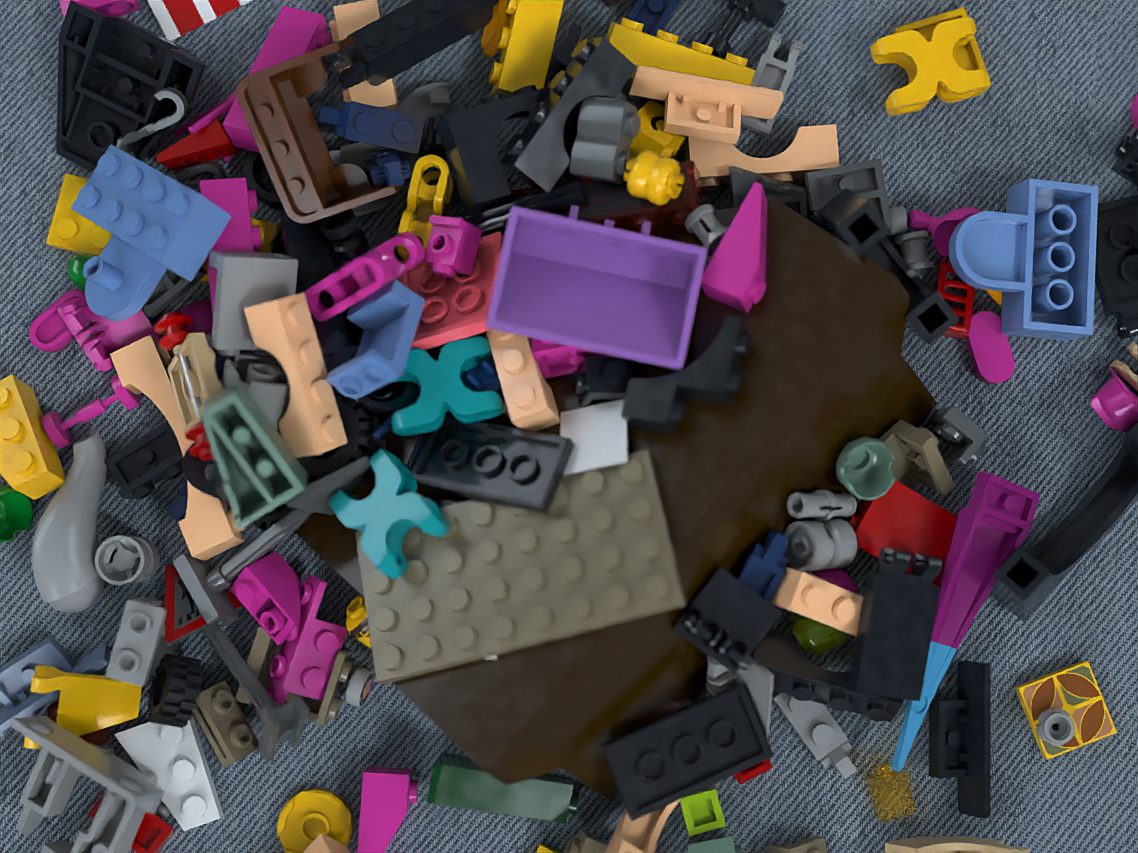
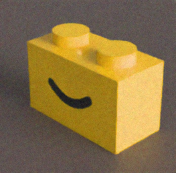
[630,99,686,158]

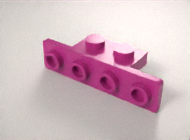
[257,574,347,723]

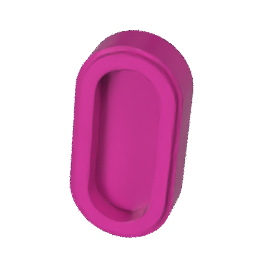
[29,290,85,353]
[965,311,1015,384]

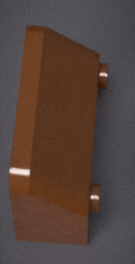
[237,36,409,224]

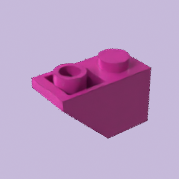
[230,551,301,645]

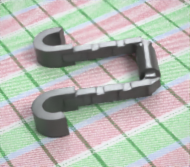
[116,87,227,182]

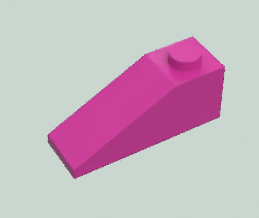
[700,182,768,314]
[357,766,419,853]

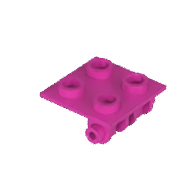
[56,294,161,372]

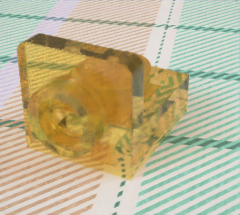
[864,763,917,823]

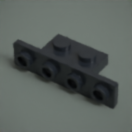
[929,660,991,819]

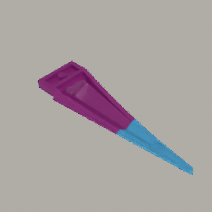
[891,471,1041,773]

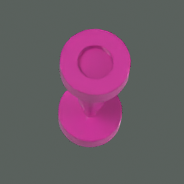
[41,375,141,449]

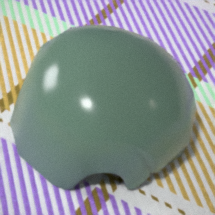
[836,437,896,501]

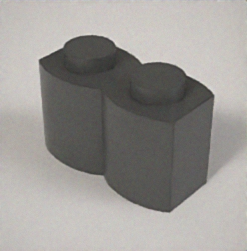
[570,97,641,185]

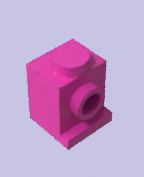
[423,215,482,278]

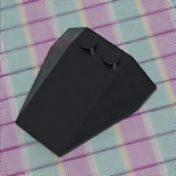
[56,0,206,172]

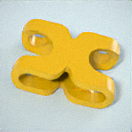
[870,17,992,116]
[396,155,455,263]

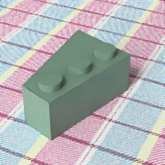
[200,379,307,531]

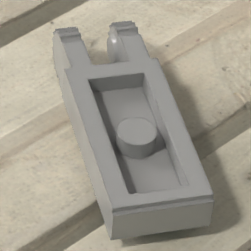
[741,31,803,137]

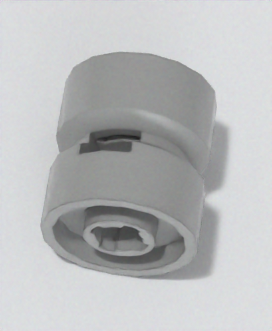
[784,518,857,571]
[95,535,160,585]

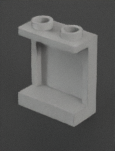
[205,250,298,356]
[105,596,180,686]

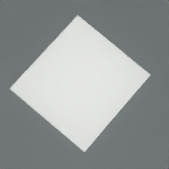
[560,398,627,475]

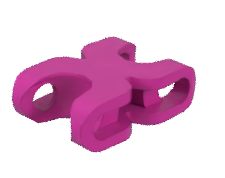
[304,231,425,321]

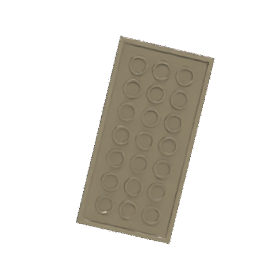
[355,449,686,685]

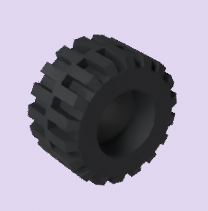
[281,392,386,488]

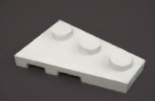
[114,716,224,831]

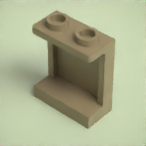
[235,626,354,727]

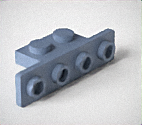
[0,635,111,739]

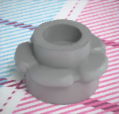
[1036,708,1075,746]

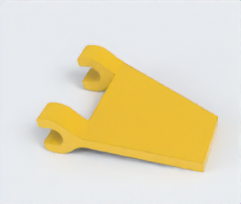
[24,665,142,749]

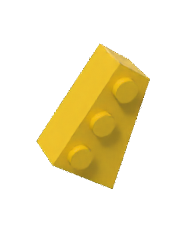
[0,375,66,500]

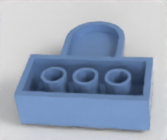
[71,145,232,322]
[949,178,1098,341]

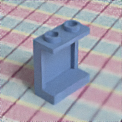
[326,279,426,400]

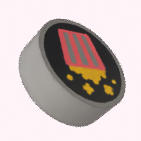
[346,667,374,708]

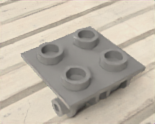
[706,655,774,736]

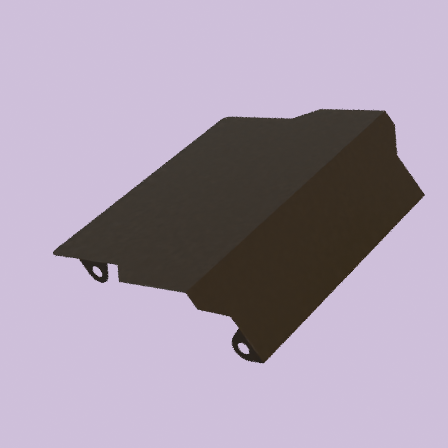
[276,173,937,801]

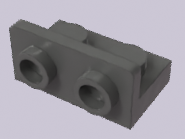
[927,405,989,466]

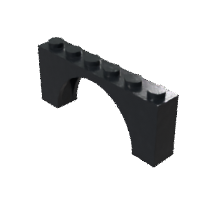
[993,423,1138,621]

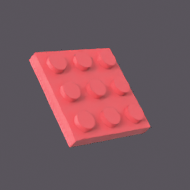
[398,231,504,350]

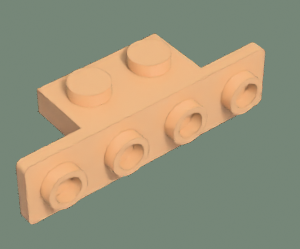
[629,66,783,145]

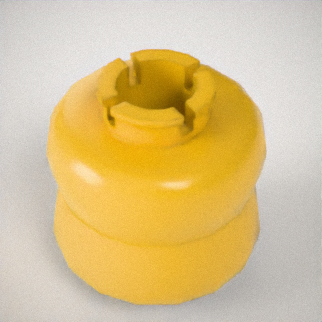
[624,150,684,206]

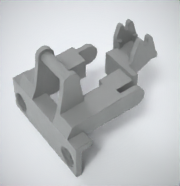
[9,715,164,853]

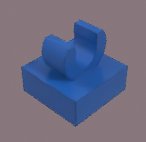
[463,357,503,394]

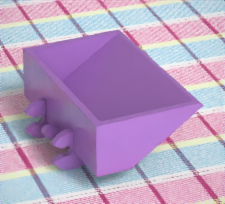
[485,205,708,370]

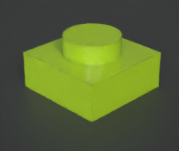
[680,786,726,836]

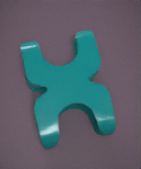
[391,337,505,436]
[328,448,451,580]

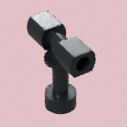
[701,0,787,59]

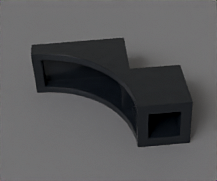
[621,316,751,435]

